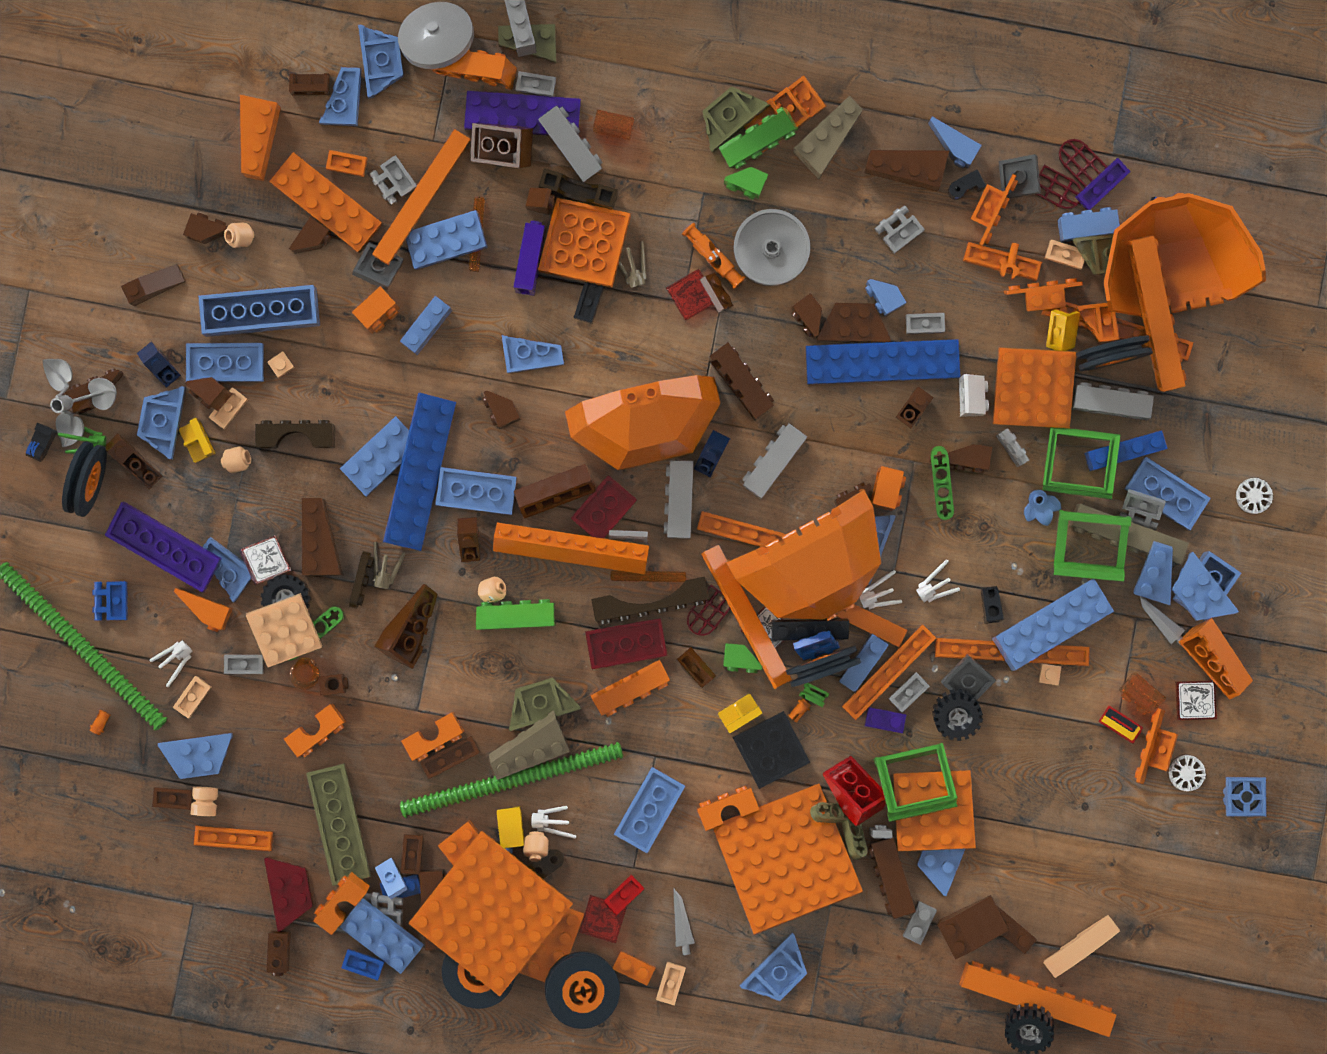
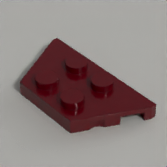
[264,857,313,932]

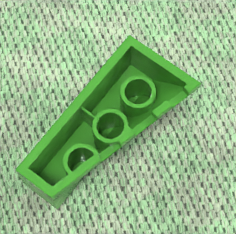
[719,107,798,169]

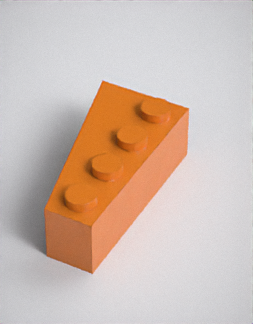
[431,50,517,90]
[240,95,281,181]
[1179,618,1253,699]

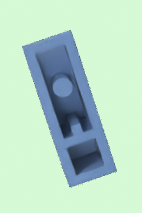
[928,116,982,169]
[839,634,889,692]

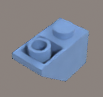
[865,279,906,316]

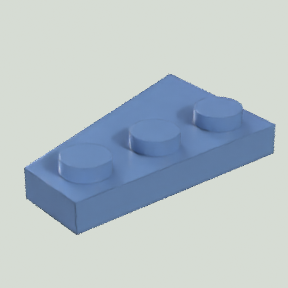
[319,67,362,126]
[501,335,564,373]
[203,537,254,603]
[1133,541,1173,605]

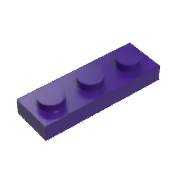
[1075,158,1131,210]

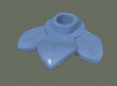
[1024,489,1061,526]

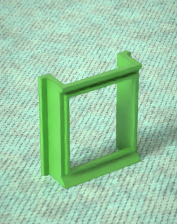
[1042,427,1120,499]
[1054,510,1132,582]
[873,743,957,822]

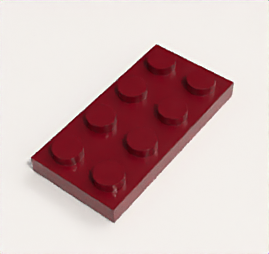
[585,618,667,669]

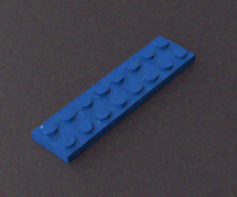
[805,339,960,385]
[383,393,456,551]

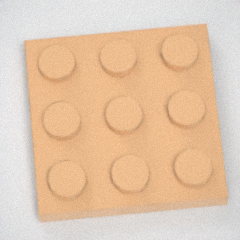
[246,593,322,667]

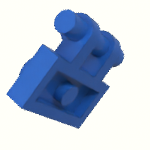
[92,581,128,620]
[793,631,840,660]

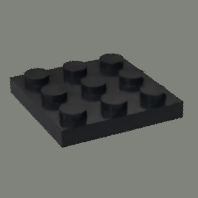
[732,711,810,789]

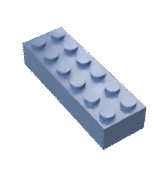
[198,285,320,337]
[992,579,1114,671]

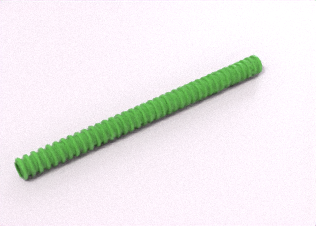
[0,562,167,730]
[400,742,623,818]

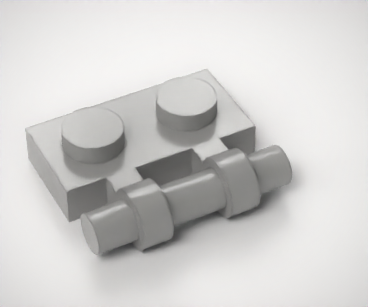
[370,155,417,205]
[874,205,925,254]
[996,428,1029,467]
[1119,489,1166,530]
[364,892,404,928]

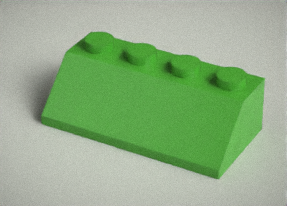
[476,599,556,630]

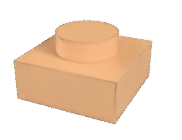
[267,351,295,378]
[1039,664,1061,686]

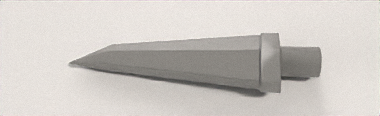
[1140,596,1185,647]
[674,889,695,955]

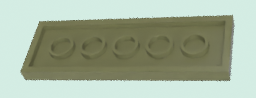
[306,763,371,886]

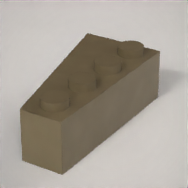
[793,96,863,179]
[489,710,569,780]

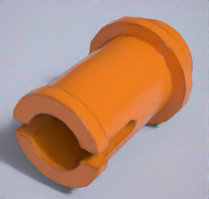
[788,698,812,723]
[89,710,111,735]

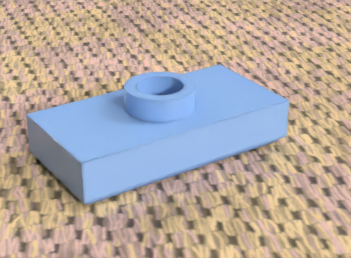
[375,858,407,899]

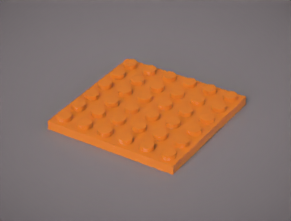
[713,784,863,935]
[408,831,573,996]

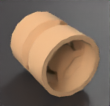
[190,787,218,816]

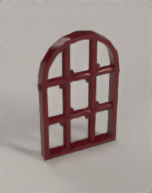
[1058,139,1107,187]
[1035,164,1082,209]
[687,584,731,636]

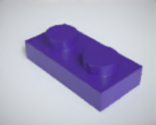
[864,707,906,733]

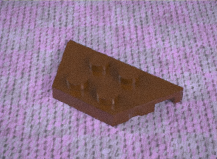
[817,303,891,343]

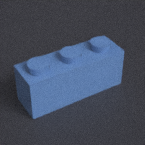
[1057,207,1120,243]
[400,296,452,355]

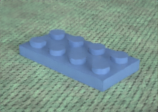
[406,210,488,270]
[186,343,264,382]
[340,416,409,497]
[1124,457,1211,531]
[436,467,517,515]
[614,767,685,853]
[340,898,424,974]

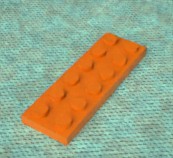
[269,152,383,253]

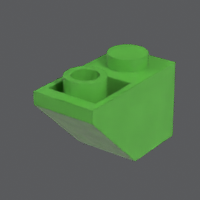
[724,167,768,199]
[723,643,762,673]

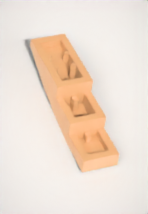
[1043,915,1120,978]

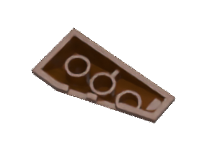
[374,584,438,669]

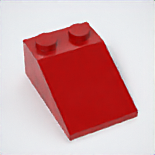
[822,756,886,826]

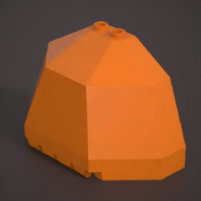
[1104,193,1266,317]
[565,375,721,471]
[726,489,881,621]

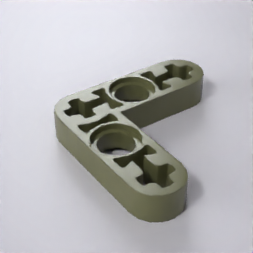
[810,802,867,860]

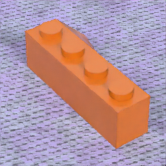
[591,660,670,717]

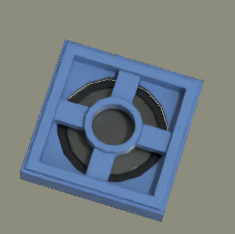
[1223,777,1266,816]

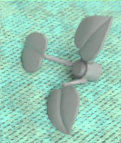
[42,359,117,447]

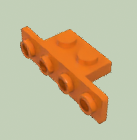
[971,174,1018,246]
[1004,278,1083,311]
[1135,708,1178,784]

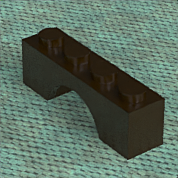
[539,168,618,209]
[255,420,335,448]

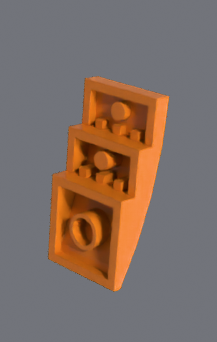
[744,75,827,153]

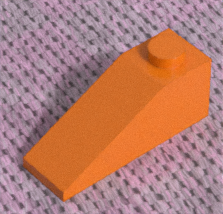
[174,588,233,632]

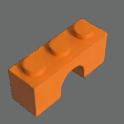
[284,704,346,758]
[401,712,464,762]
[697,785,760,831]
[313,872,370,935]

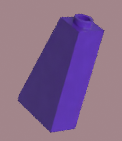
[513,221,545,296]

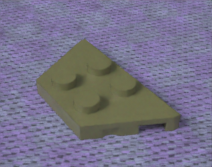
[703,86,770,152]
[1073,234,1114,275]
[509,678,581,731]

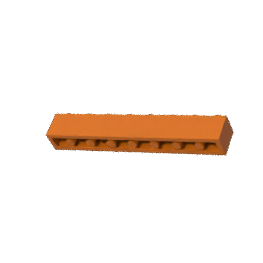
[1126,236,1186,392]
[493,522,649,574]
[959,961,1116,1037]

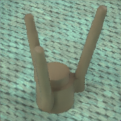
[618,241,647,288]
[373,542,406,589]

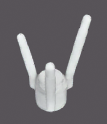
[916,560,960,603]
[859,570,902,610]
[150,640,193,687]
[532,806,576,839]

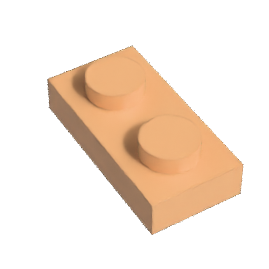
[1044,240,1085,270]
[209,387,248,429]
[173,676,212,719]
[656,962,686,1006]

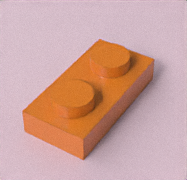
[326,150,368,177]
[613,951,656,986]

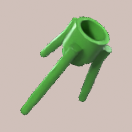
[58,427,106,454]

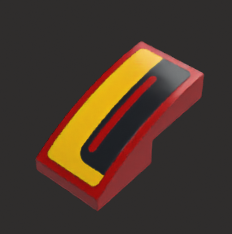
[1098,706,1143,744]

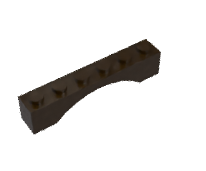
[591,576,709,625]

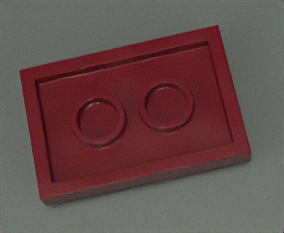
[571,475,637,539]

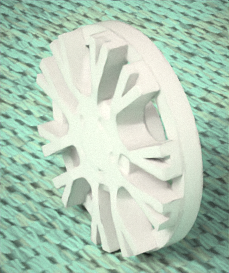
[1236,478,1273,514]
[1169,755,1206,791]

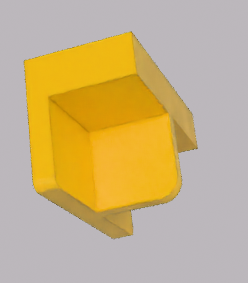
[1046,309,1080,351]
[179,418,216,463]
[718,694,762,733]
[497,806,524,848]

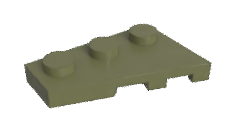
[498,24,556,63]

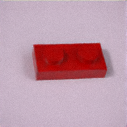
[603,875,645,916]

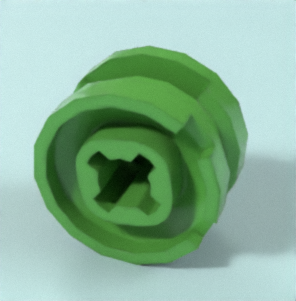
[799,683,829,707]

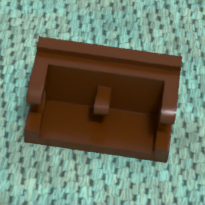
[289,73,330,96]

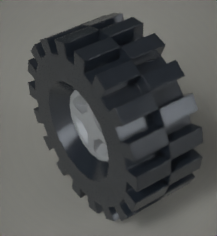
[260,574,311,609]
[932,689,983,741]
[1005,1003,1054,1054]

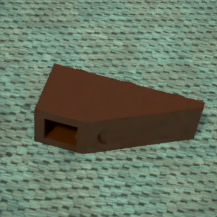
[65,369,124,415]
[104,433,162,490]
[930,444,992,474]

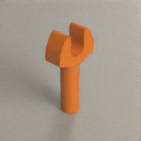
[999,243,1020,280]

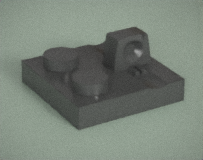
[999,154,1041,199]
[352,243,404,291]
[941,654,996,700]

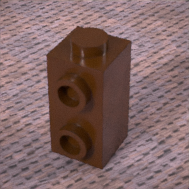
[266,931,291,976]

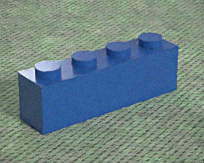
[1084,430,1168,472]

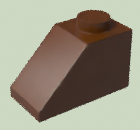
[289,217,332,254]

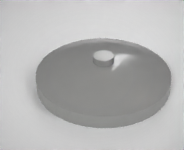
[398,2,474,69]
[734,209,810,286]

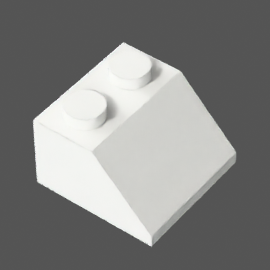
[959,374,989,417]

